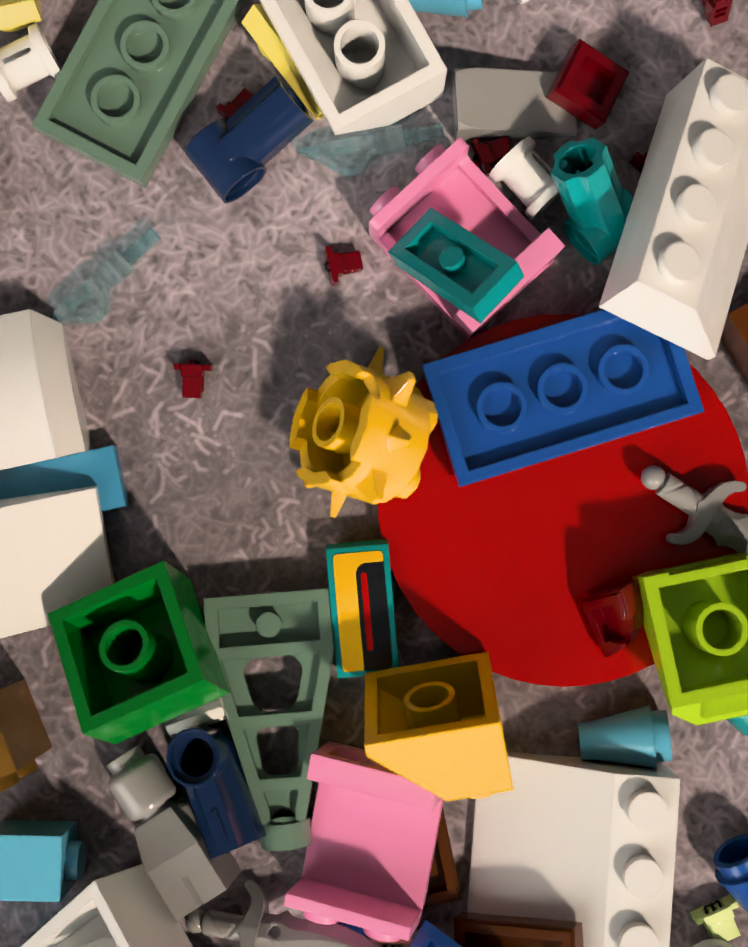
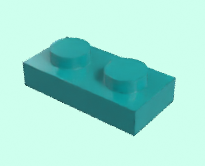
[388,207,525,323]

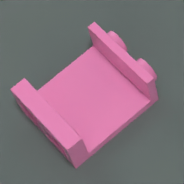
[284,741,444,942]

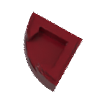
[580,581,643,657]

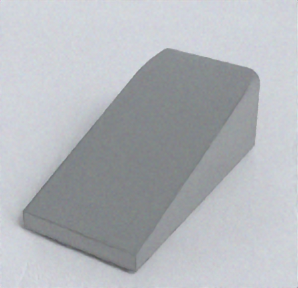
[452,68,577,142]

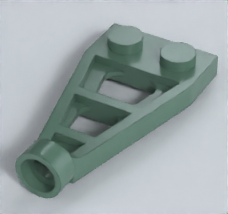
[203,588,335,851]

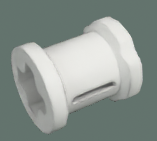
[0,23,61,103]
[489,136,560,220]

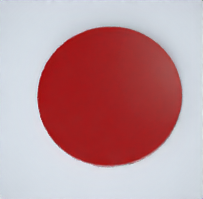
[378,314,748,687]

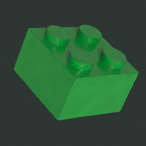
[48,561,230,744]

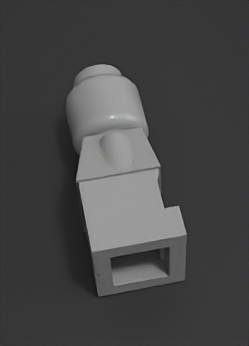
[106,744,241,922]

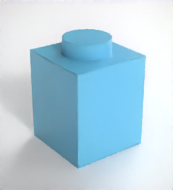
[0,820,86,902]

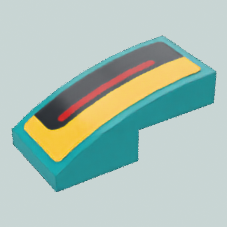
[326,539,399,678]

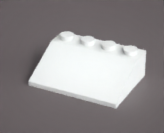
[467,752,680,947]

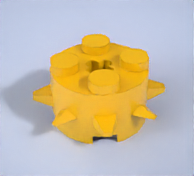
[289,347,438,518]

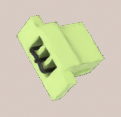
[690,894,741,942]

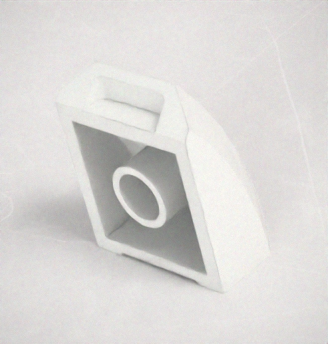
[0,309,92,470]

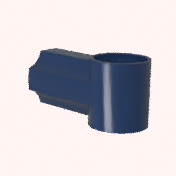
[185,76,314,203]
[166,725,266,859]

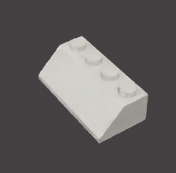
[259,0,447,135]
[599,58,748,360]

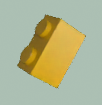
[364,651,514,801]

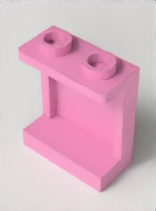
[369,137,565,340]

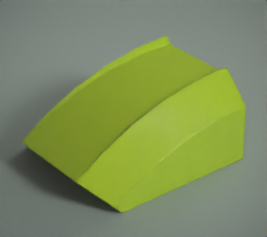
[632,551,748,726]

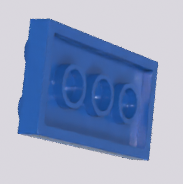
[421,309,704,488]

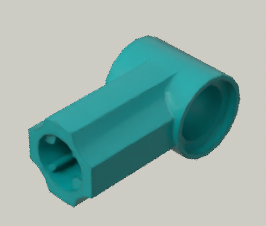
[550,137,633,265]

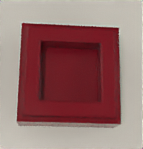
[545,39,630,130]

